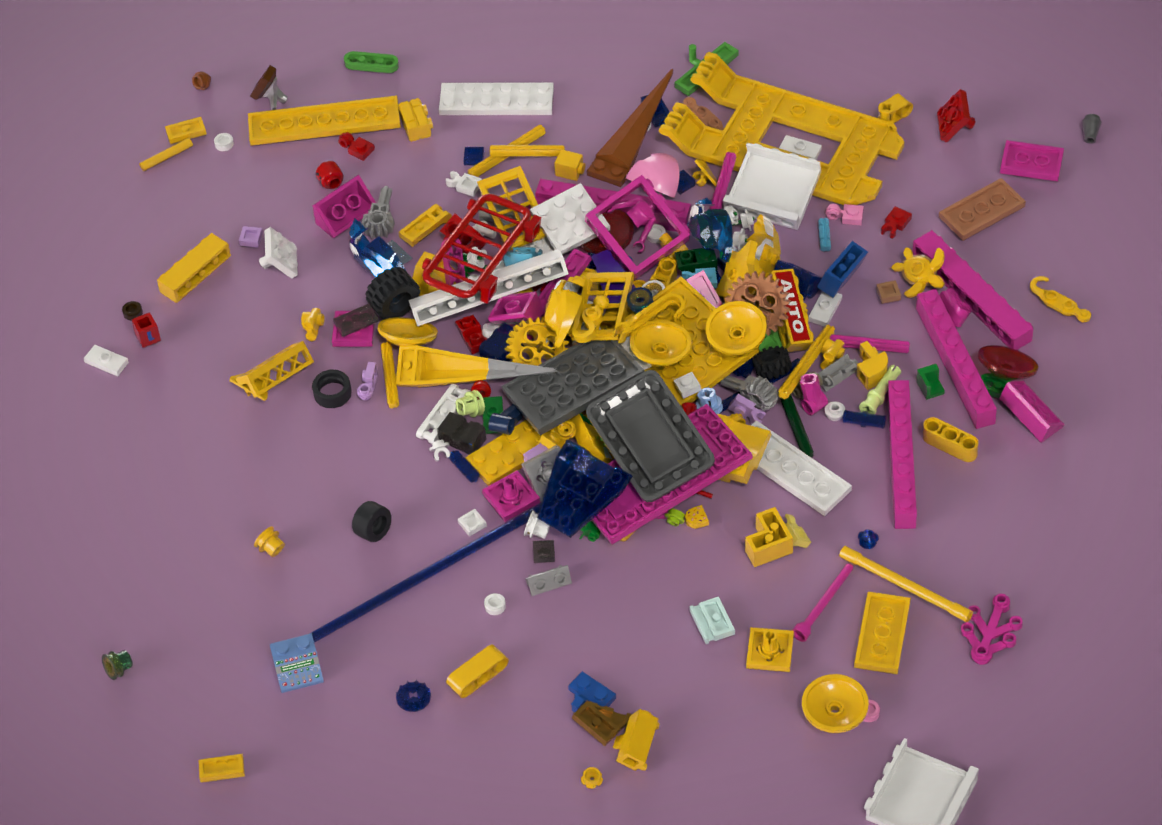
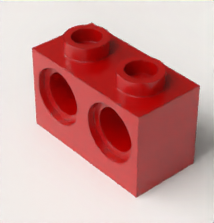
[440,213,486,254]

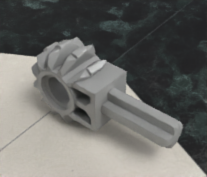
[361,186,395,240]
[721,375,779,411]

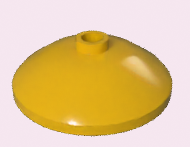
[705,301,767,355]
[377,317,438,346]
[630,320,691,366]
[802,674,869,733]

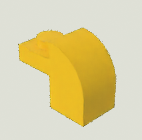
[857,341,888,390]

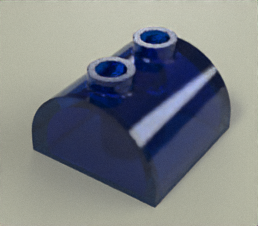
[774,260,822,301]

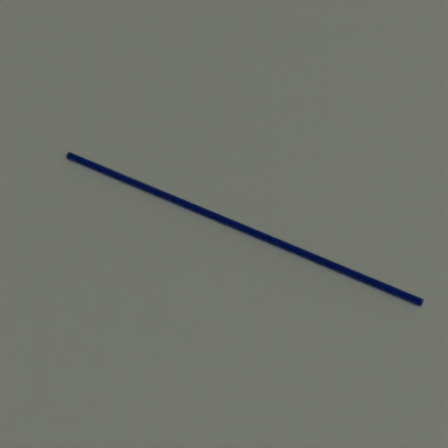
[309,358,800,643]

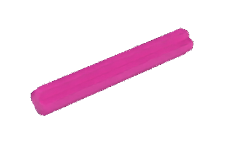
[708,152,736,220]
[830,334,910,353]

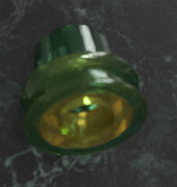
[102,650,133,680]

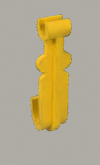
[612,293,685,343]

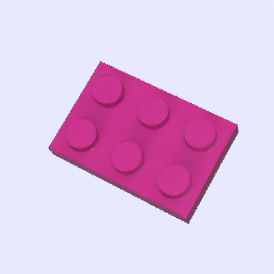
[1000,140,1064,182]

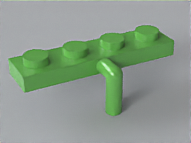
[674,42,739,96]

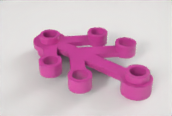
[961,593,1023,665]

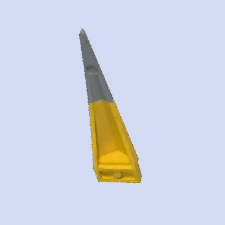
[396,345,556,388]

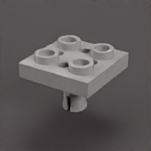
[521,445,575,502]

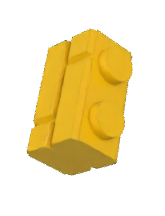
[398,98,433,142]

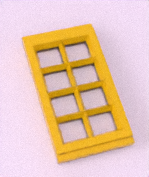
[477,166,546,251]
[571,272,634,341]

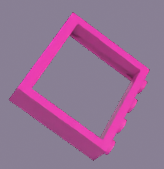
[585,175,690,280]

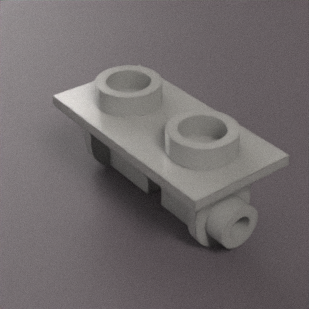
[818,354,858,392]
[525,565,572,596]

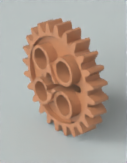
[725,271,791,336]

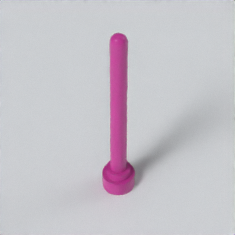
[792,563,853,642]

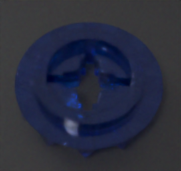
[396,679,431,712]

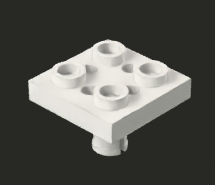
[259,227,298,279]

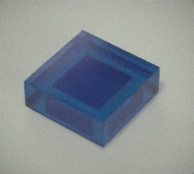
[464,147,484,165]

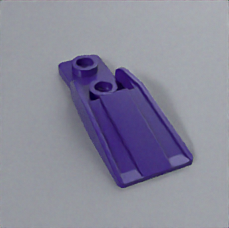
[591,250,641,303]

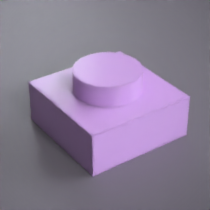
[239,226,263,248]

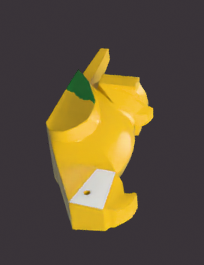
[571,413,614,464]

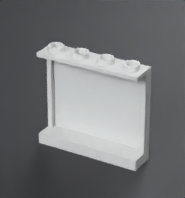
[723,143,821,230]
[864,738,979,825]

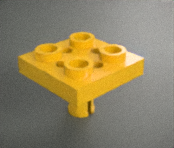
[746,627,794,672]

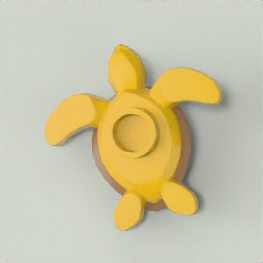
[891,247,945,298]

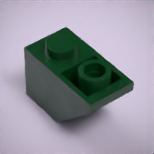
[674,246,718,276]

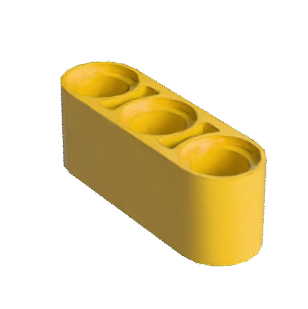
[923,417,979,462]
[446,644,509,698]

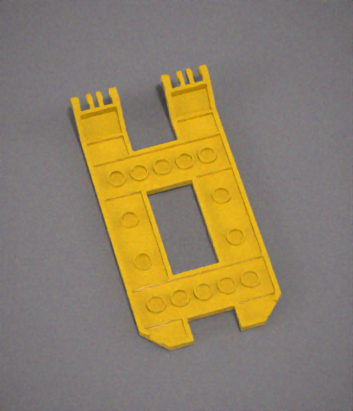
[659,52,904,205]

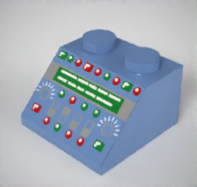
[269,633,324,693]

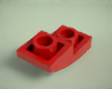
[455,315,490,354]

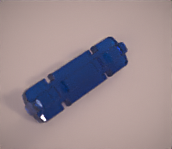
[449,450,480,483]

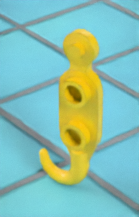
[1030,276,1091,322]

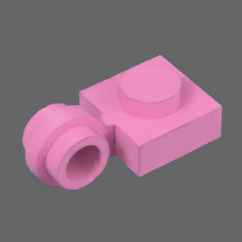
[825,204,864,226]

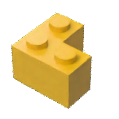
[745,507,793,567]

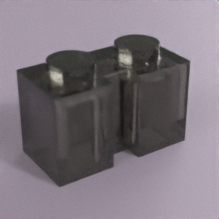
[437,412,487,455]

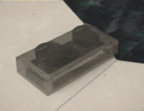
[333,303,378,337]

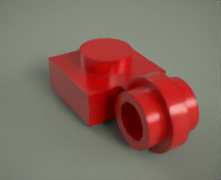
[338,132,375,161]

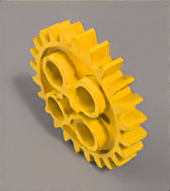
[505,317,569,366]

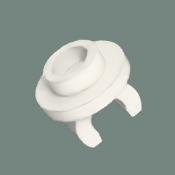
[429,440,450,462]

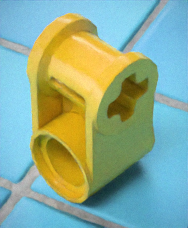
[878,93,913,123]
[650,257,677,288]

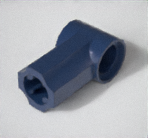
[489,404,523,435]

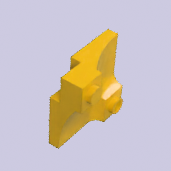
[717,414,772,484]

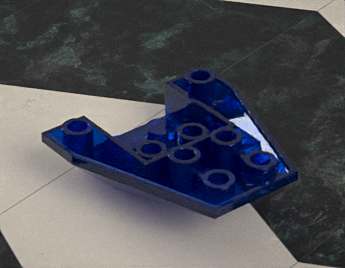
[537,439,633,538]

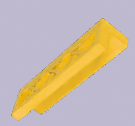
[235,341,314,398]

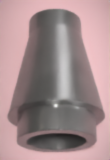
[1082,114,1102,144]

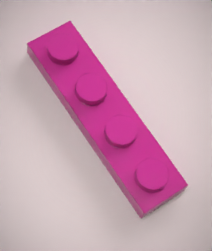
[538,248,592,317]

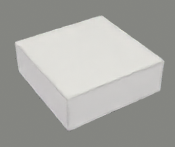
[457,509,487,537]

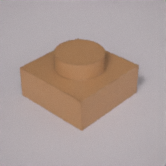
[876,280,901,304]

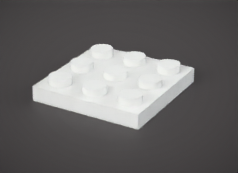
[530,183,610,255]

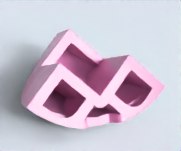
[626,153,679,198]

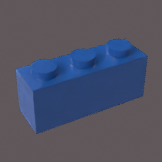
[817,241,868,298]

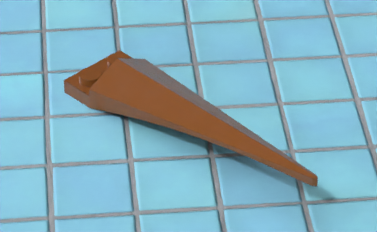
[587,69,673,187]

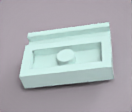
[690,596,735,644]

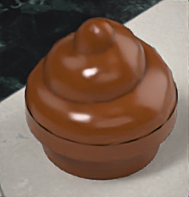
[192,71,211,90]

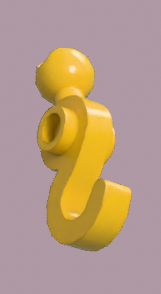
[571,295,609,343]

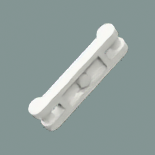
[416,384,471,444]

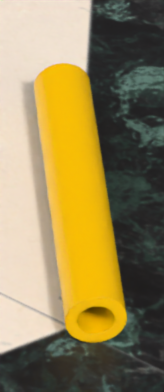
[139,138,193,171]

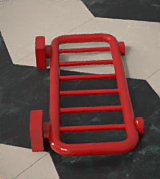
[422,194,542,304]

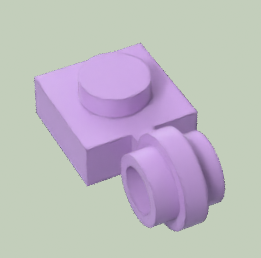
[357,362,378,400]

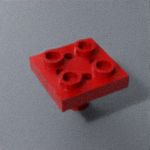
[937,89,976,142]

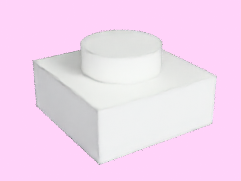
[674,372,702,399]

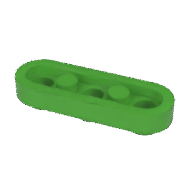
[344,51,399,73]

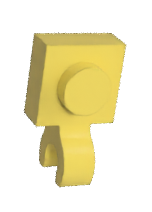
[784,514,812,548]

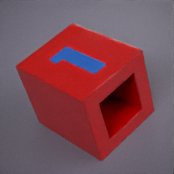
[132,312,161,348]

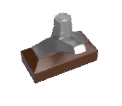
[250,65,288,110]

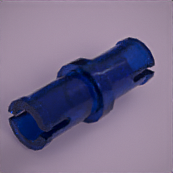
[843,410,886,429]

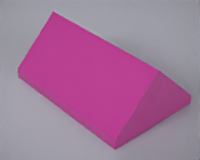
[312,175,376,238]
[1000,381,1065,443]

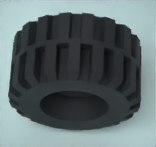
[365,267,420,320]

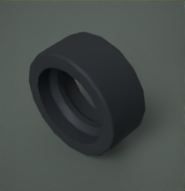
[312,369,352,408]

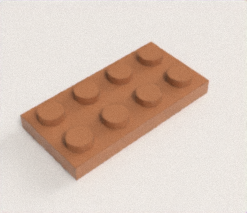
[939,178,1026,241]

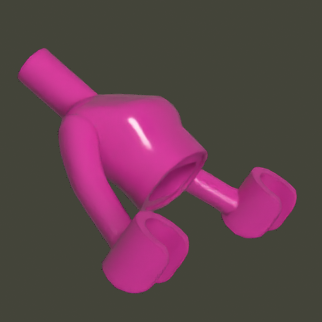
[607,198,657,254]

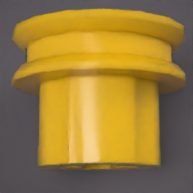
[254,526,285,557]

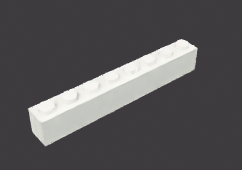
[408,249,568,326]

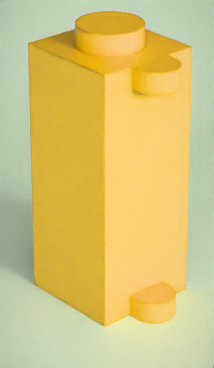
[616,709,660,771]

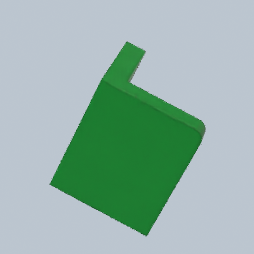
[916,364,945,400]

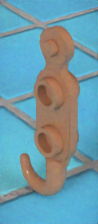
[683,97,724,131]

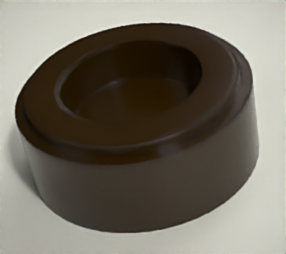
[122,301,143,321]

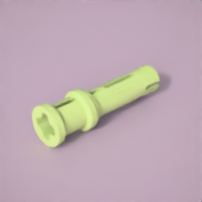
[859,365,901,417]

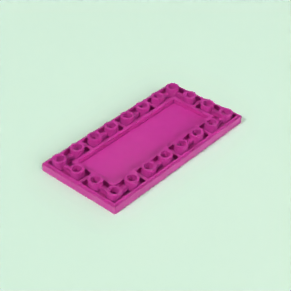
[567,404,753,545]

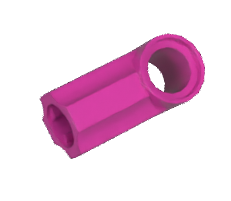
[939,288,972,327]
[800,373,828,416]

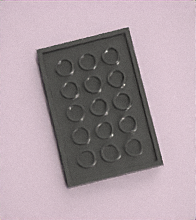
[501,328,645,435]

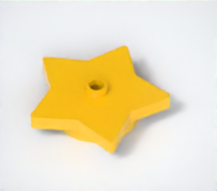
[716,240,760,303]

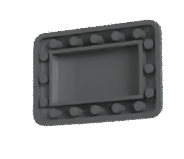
[586,370,715,502]

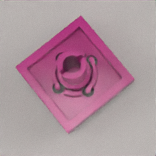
[482,470,540,522]

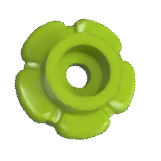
[665,508,685,526]

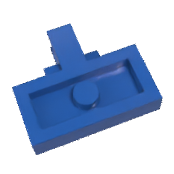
[568,671,616,712]

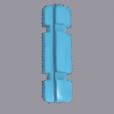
[818,218,831,252]

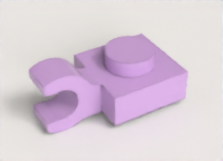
[728,394,766,424]

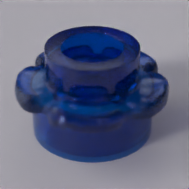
[858,529,879,549]

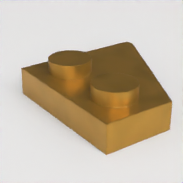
[572,700,632,746]

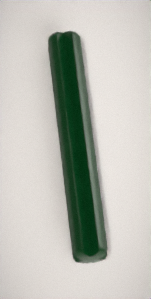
[780,394,814,458]

